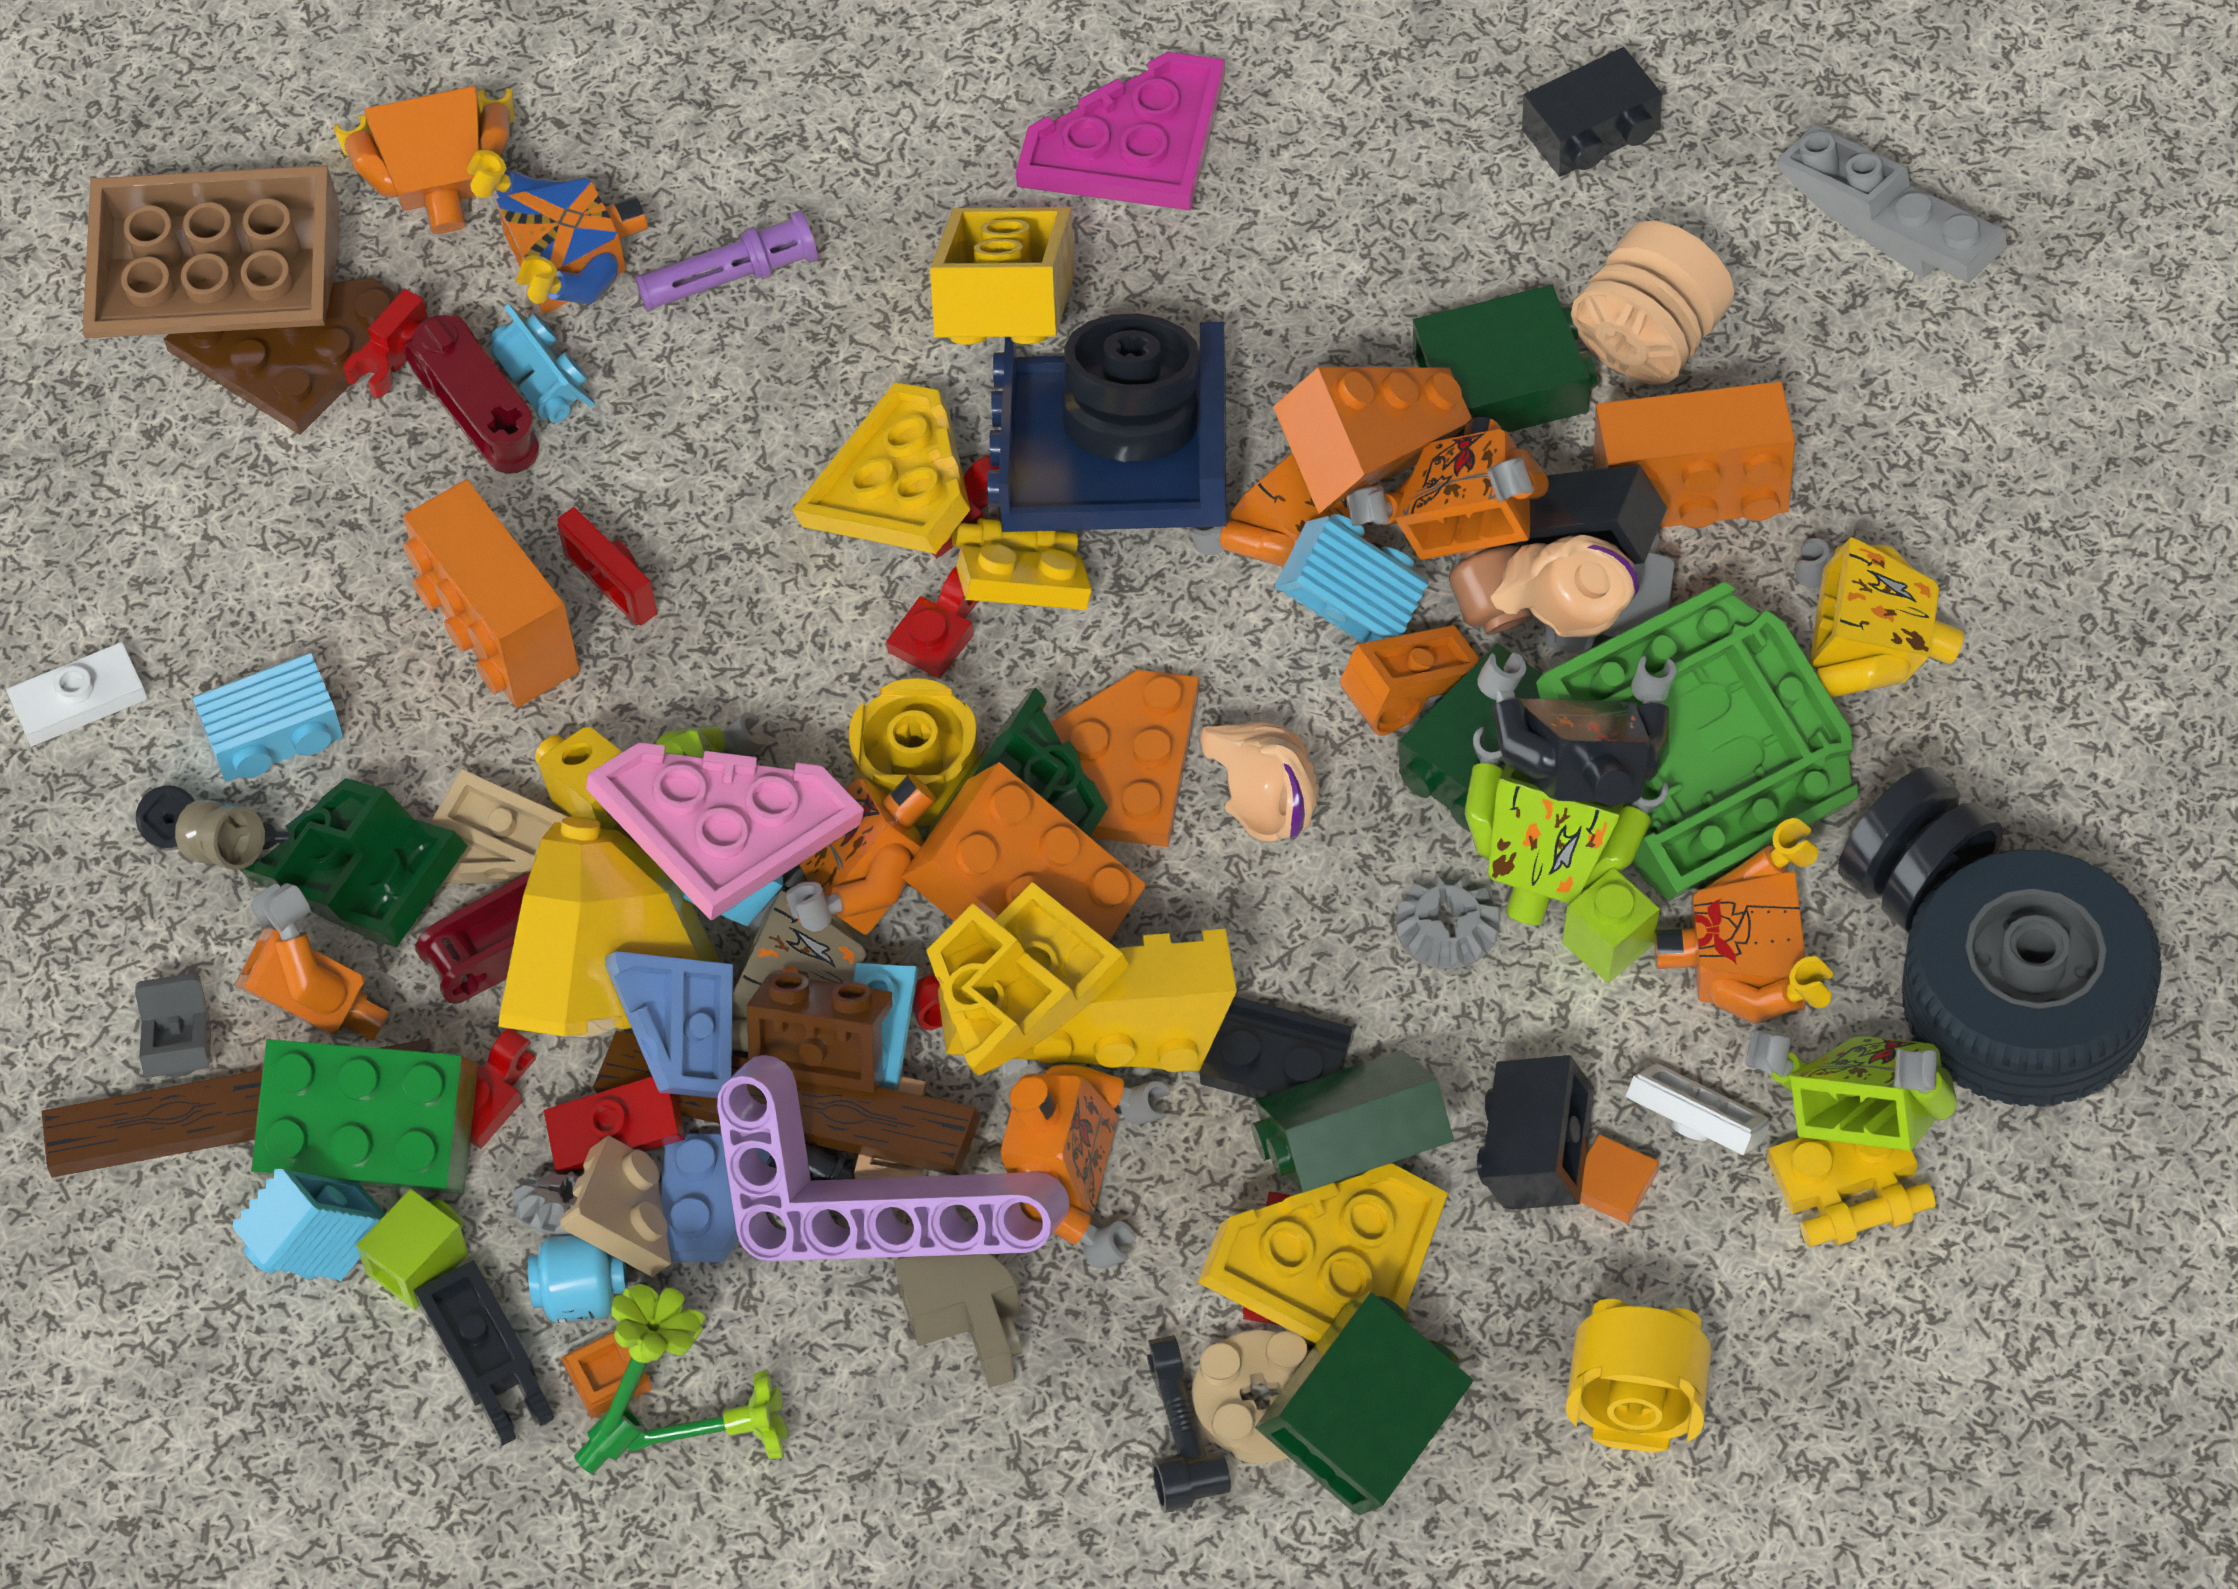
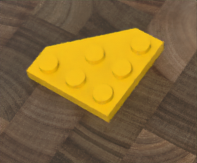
[792,382,970,554]
[1197,1163,1448,1344]

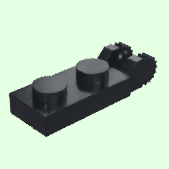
[413,1260,554,1445]

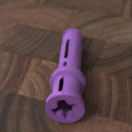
[634,210,819,312]

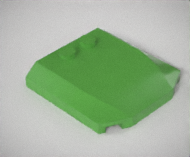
[1536,581,1859,901]

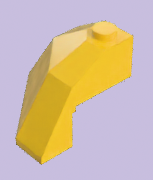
[499,817,720,1037]

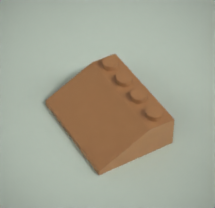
[83,165,339,338]

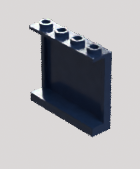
[988,322,1226,532]

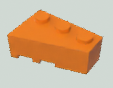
[1273,367,1472,514]

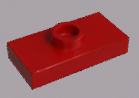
[557,507,658,626]
[543,1077,685,1175]

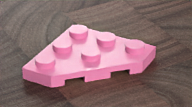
[586,742,864,921]

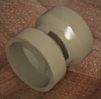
[175,799,265,870]

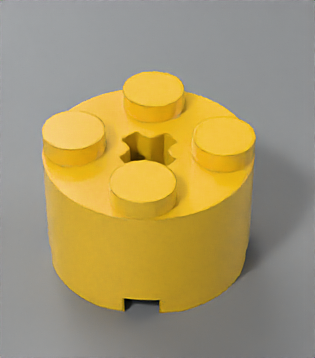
[849,678,980,827]
[1566,1299,1712,1453]

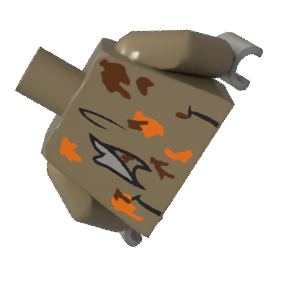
[732,891,866,1052]

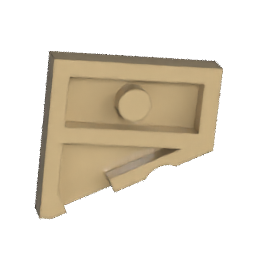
[429,769,568,884]
[560,1135,672,1277]

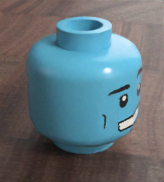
[528,1235,628,1323]

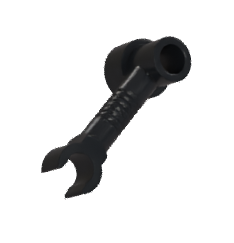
[1146,1335,1231,1513]

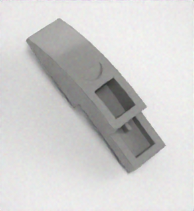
[1777,125,2007,283]

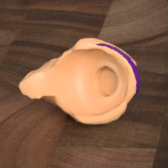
[1491,535,1639,637]
[1200,722,1319,843]

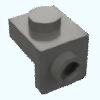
[135,973,211,1078]

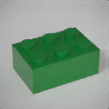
[251,1039,478,1195]

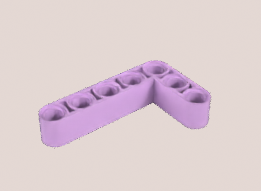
[717,1055,1069,1261]

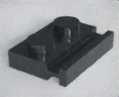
[1199,996,1354,1099]

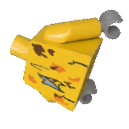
[1795,537,1964,698]

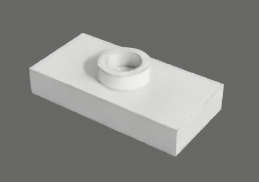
[6,642,147,747]
[1625,1063,1771,1155]

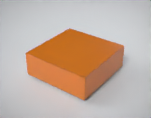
[1580,1134,1659,1224]
[561,1331,652,1419]

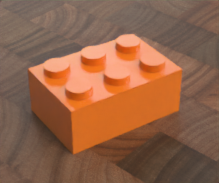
[1593,381,1795,528]
[403,479,580,709]
[901,762,1147,942]

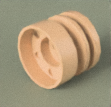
[1571,220,1735,385]

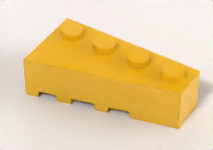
[938,929,1237,1072]

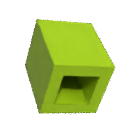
[1562,867,1660,984]
[356,1189,469,1310]

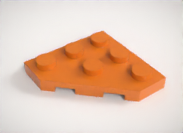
[1051,670,1200,847]

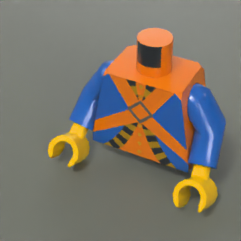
[466,150,648,314]

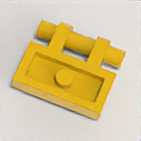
[952,518,1092,610]
[1767,1137,1936,1248]

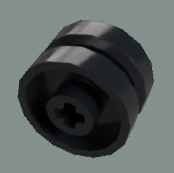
[1063,313,1200,462]
[1838,767,2004,934]

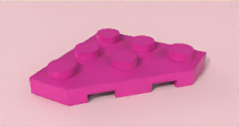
[1016,52,1225,211]

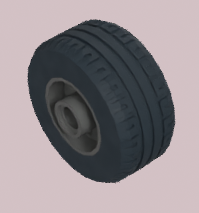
[1902,849,2162,1107]

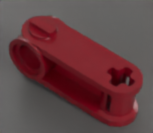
[402,313,539,474]
[415,872,530,1004]

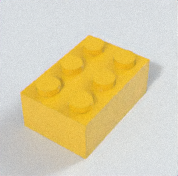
[930,207,1075,345]

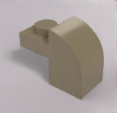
[894,1254,1022,1388]

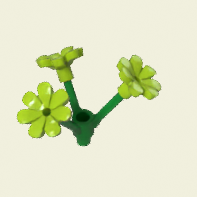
[574,1284,789,1474]

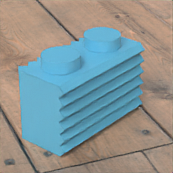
[1274,514,1428,643]
[192,652,343,782]
[233,1169,385,1282]

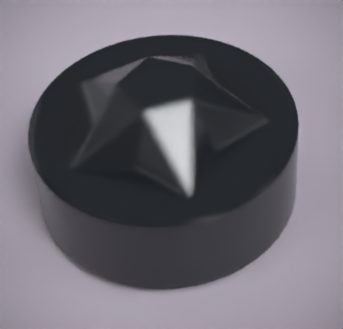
[136,785,196,851]

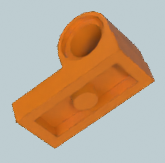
[1340,625,1480,736]

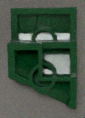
[922,688,1108,842]
[239,778,468,948]

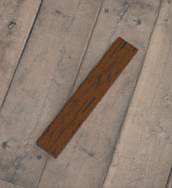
[593,1031,981,1175]
[41,1038,434,1178]

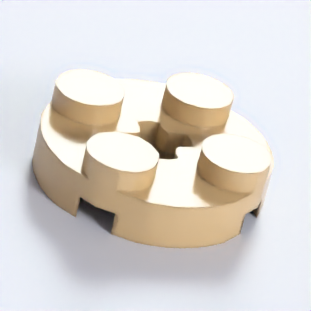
[1192,1330,1311,1463]

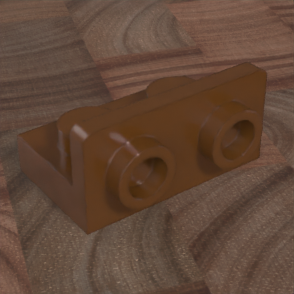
[747,972,893,1093]

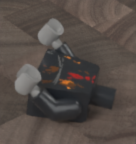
[1477,653,1677,806]

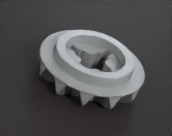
[1396,873,1499,969]
[513,1171,579,1236]

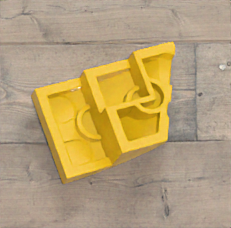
[926,882,1129,1076]

